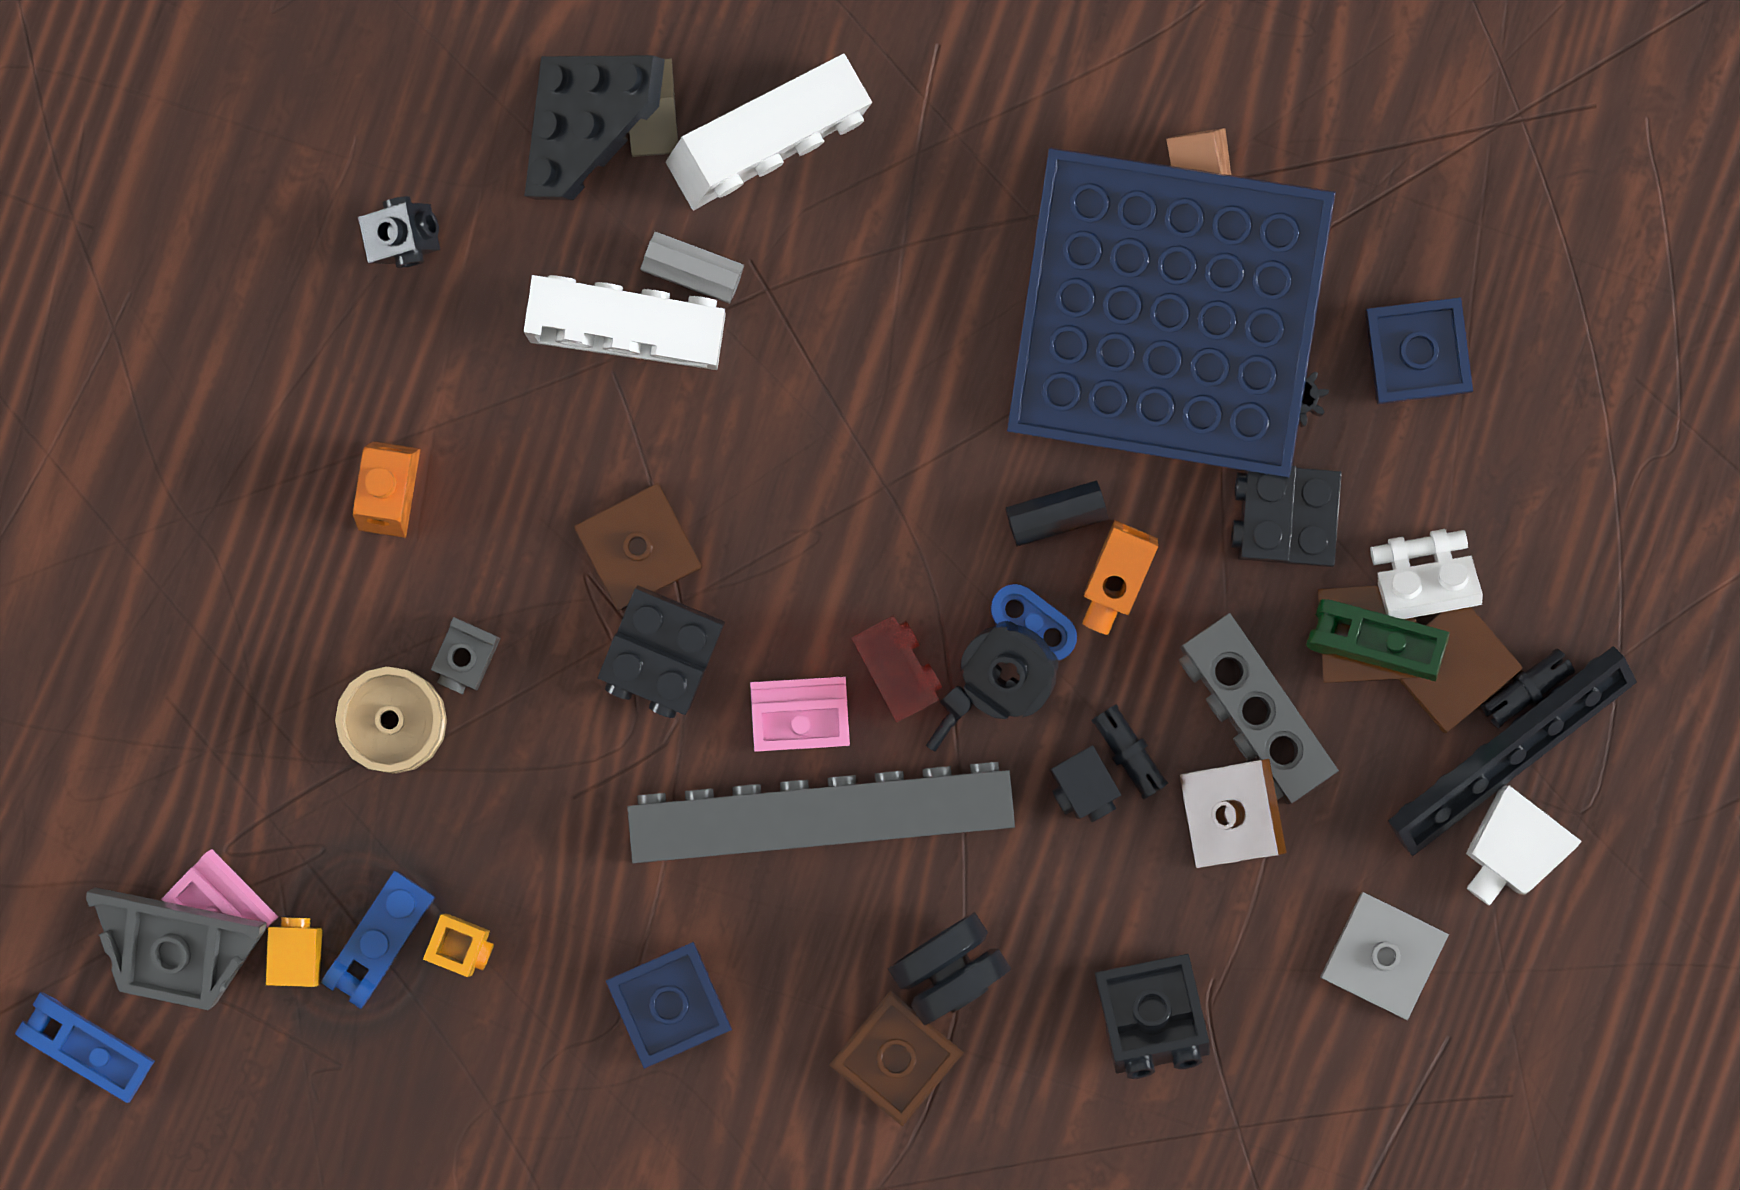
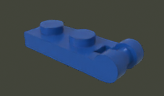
[321,871,435,1009]
[15,992,155,1103]

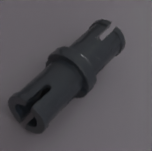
[1481,648,1575,728]
[1091,704,1169,800]

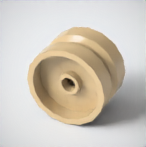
[335,667,447,774]

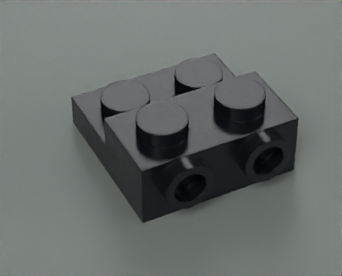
[1231,466,1342,567]
[597,585,725,718]
[1095,954,1210,1079]

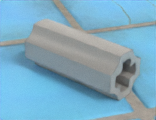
[641,232,744,304]

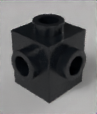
[358,196,440,268]

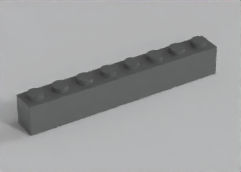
[627,762,1015,863]

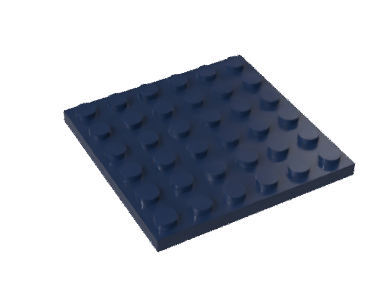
[1007,147,1336,477]

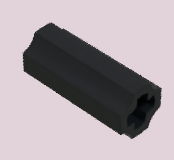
[1005,480,1109,547]

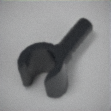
[926,686,972,752]

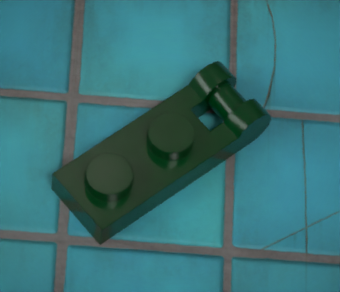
[1306,599,1450,682]

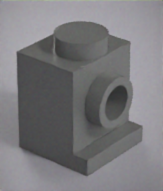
[431,617,501,694]

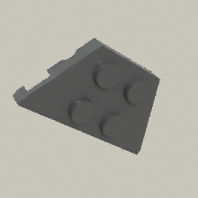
[86,887,267,1010]

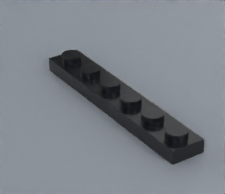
[1388,646,1637,857]

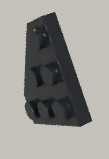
[525,55,665,200]

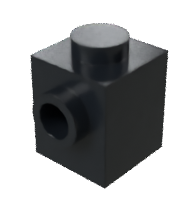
[1050,745,1121,822]

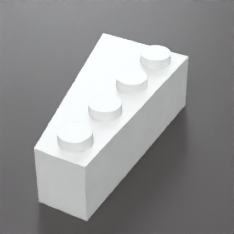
[666,54,872,211]
[524,275,726,370]

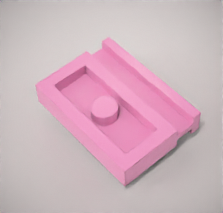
[750,677,850,752]
[161,849,278,929]

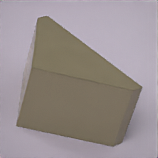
[629,58,678,157]

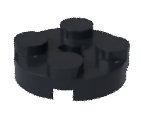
[961,621,1059,719]

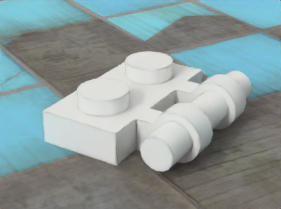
[1370,529,1483,619]

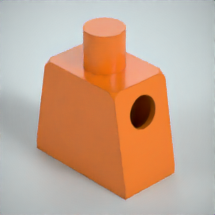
[353,442,420,538]
[1082,520,1158,635]

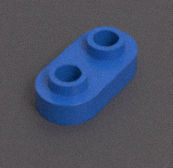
[991,584,1077,661]

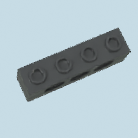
[1178,613,1339,804]

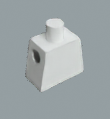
[1466,786,1582,906]

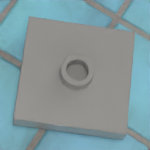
[1320,892,1449,1020]

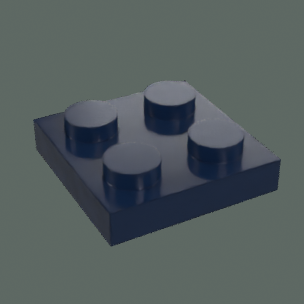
[1365,297,1473,404]
[606,942,732,1069]

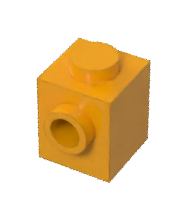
[423,913,494,977]
[266,917,322,987]

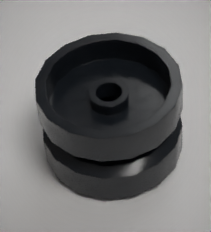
[888,912,1011,1026]

